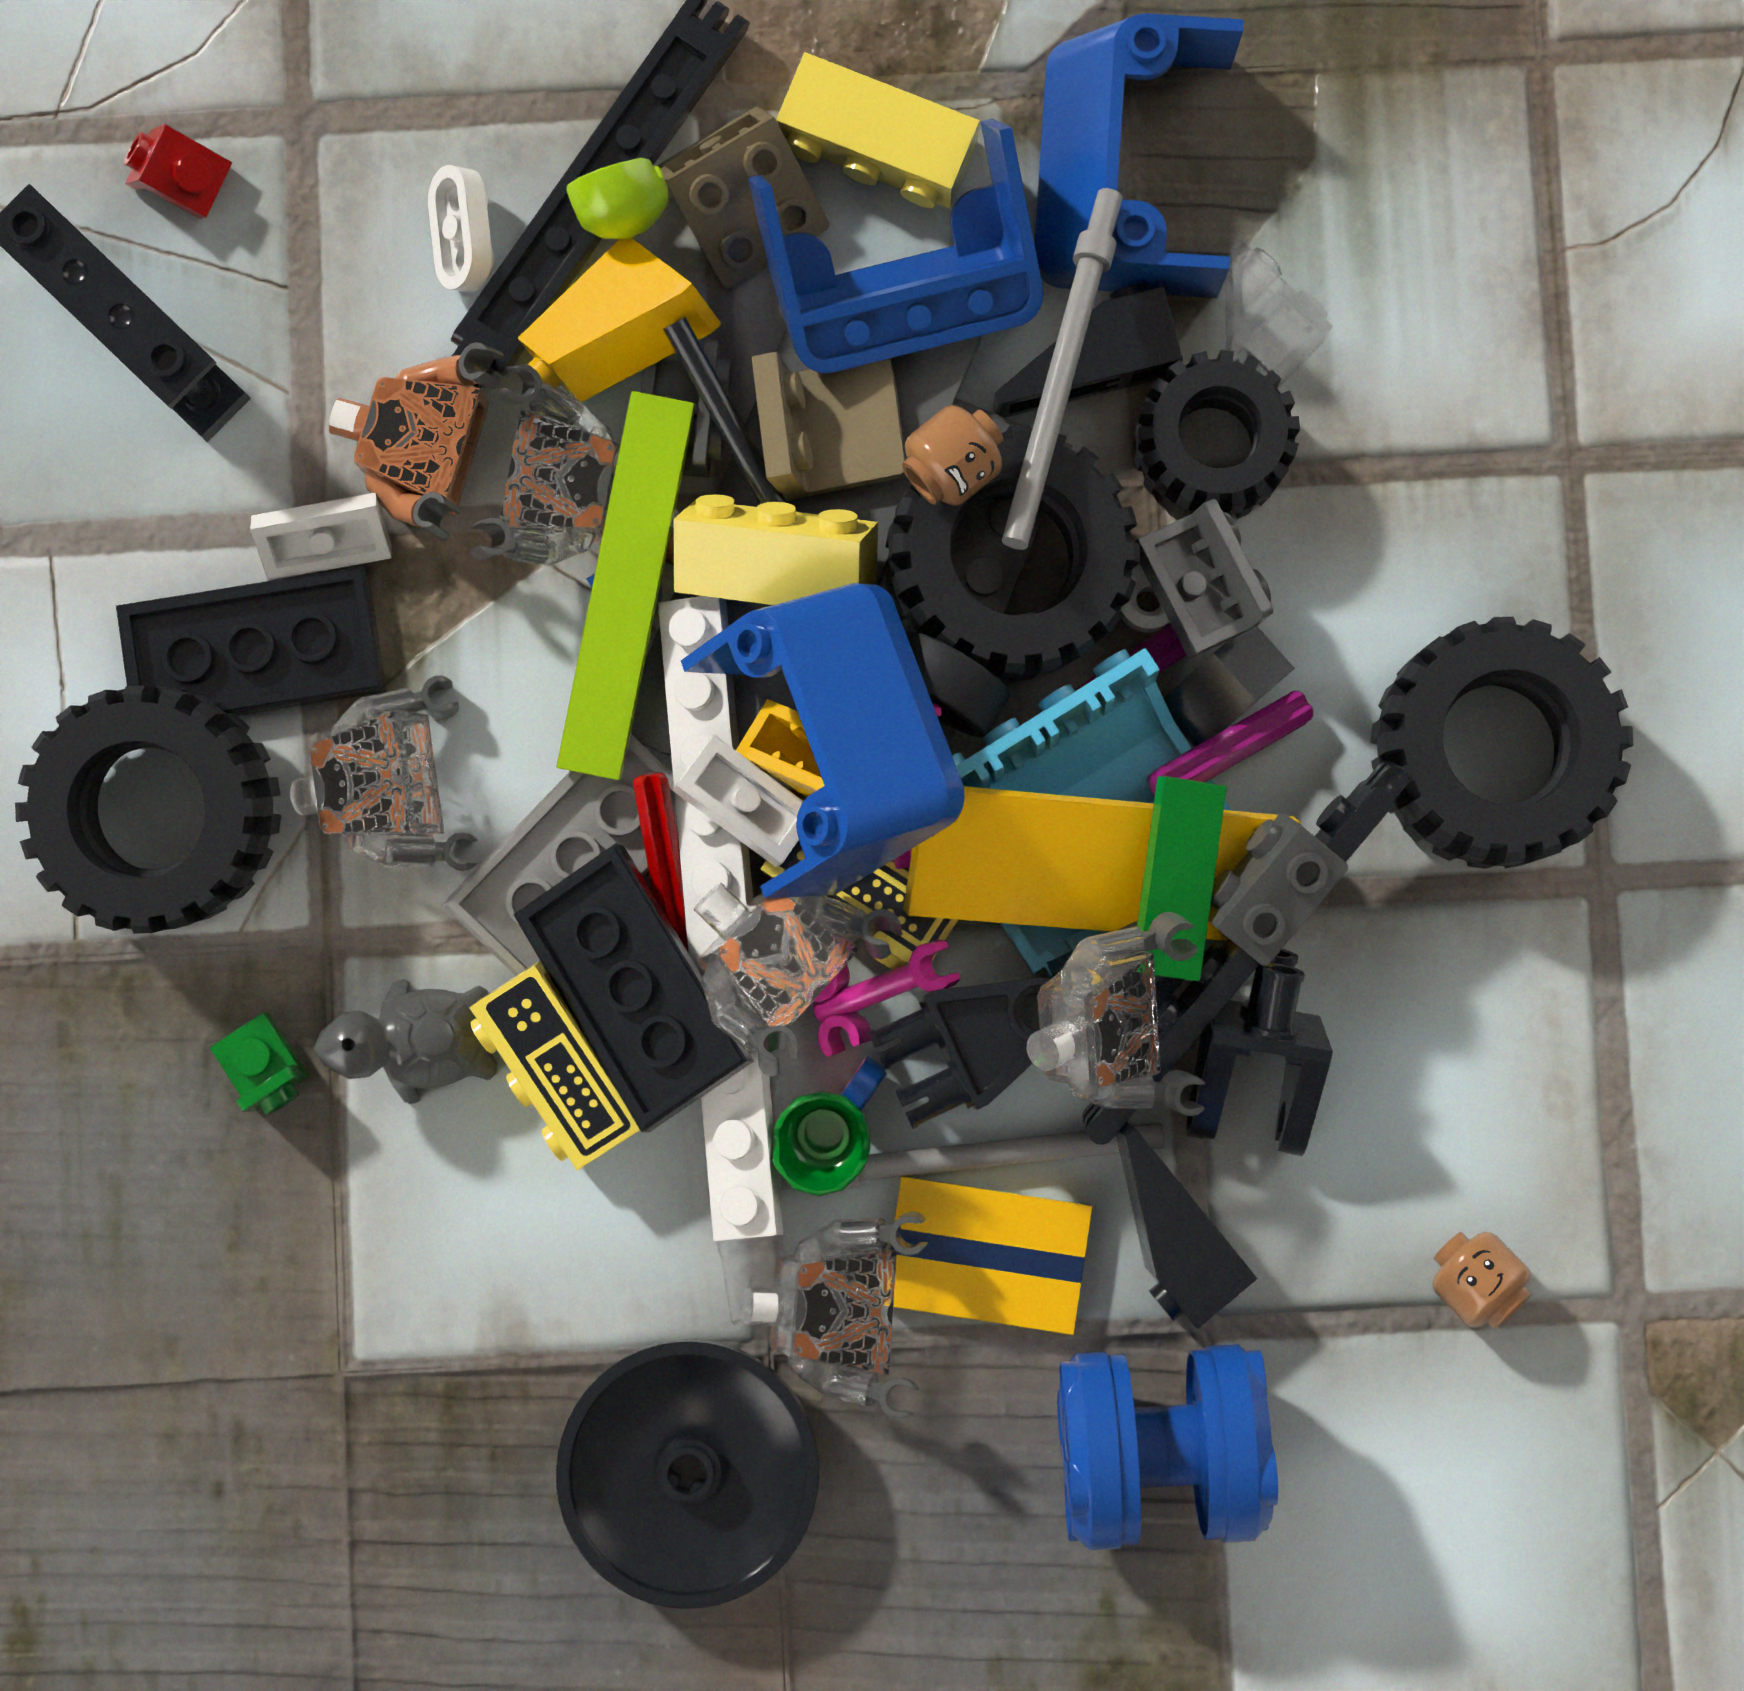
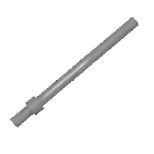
[1002,188,1123,550]
[780,1123,1165,1190]

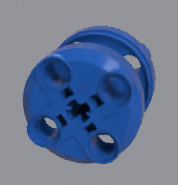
[1057,1344,1278,1550]

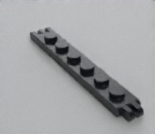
[451,0,750,389]
[1082,761,1409,1145]

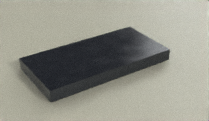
[116,566,387,716]
[513,843,754,1132]

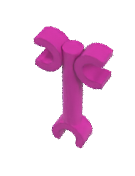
[796,940,961,1057]

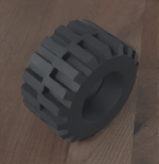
[1133,350,1300,519]

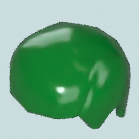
[772,1090,871,1196]

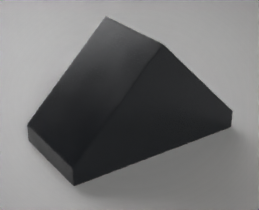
[1164,626,1295,747]

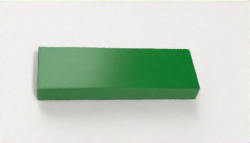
[1131,776,1227,981]

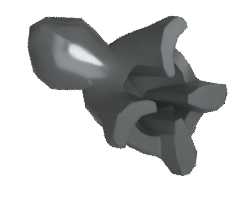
[314,979,497,1104]

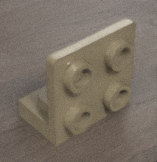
[657,106,830,288]
[751,352,906,501]

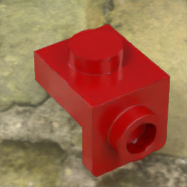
[124,124,233,219]

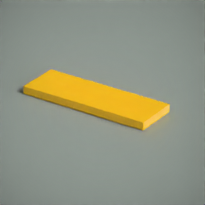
[903,786,1301,941]

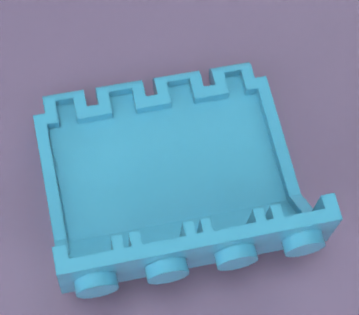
[952,648,1232,982]

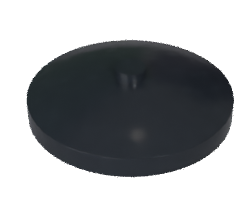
[556,1339,820,1609]

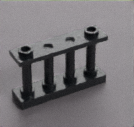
[0,184,251,442]

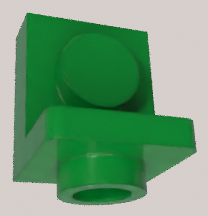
[210,1012,310,1115]

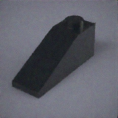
[993,284,1183,418]
[1116,1122,1258,1329]

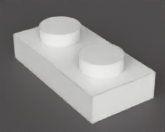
[250,493,392,581]
[672,735,804,867]

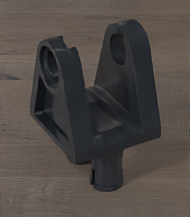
[1186,949,1333,1156]
[868,978,1073,1129]

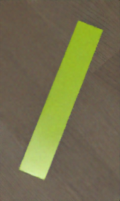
[556,391,696,781]

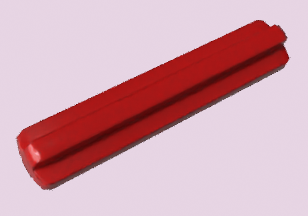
[633,772,688,951]

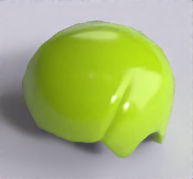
[567,158,669,239]

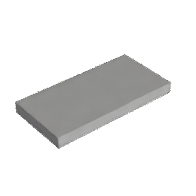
[441,734,678,976]

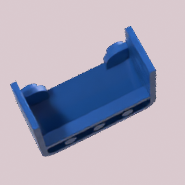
[1034,13,1244,298]
[748,119,1043,373]
[680,583,964,898]

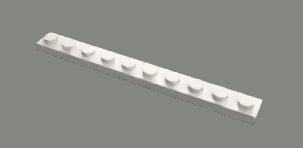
[658,596,783,1241]

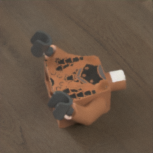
[329,342,504,541]

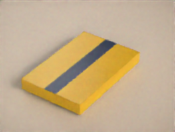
[882,1176,1092,1335]

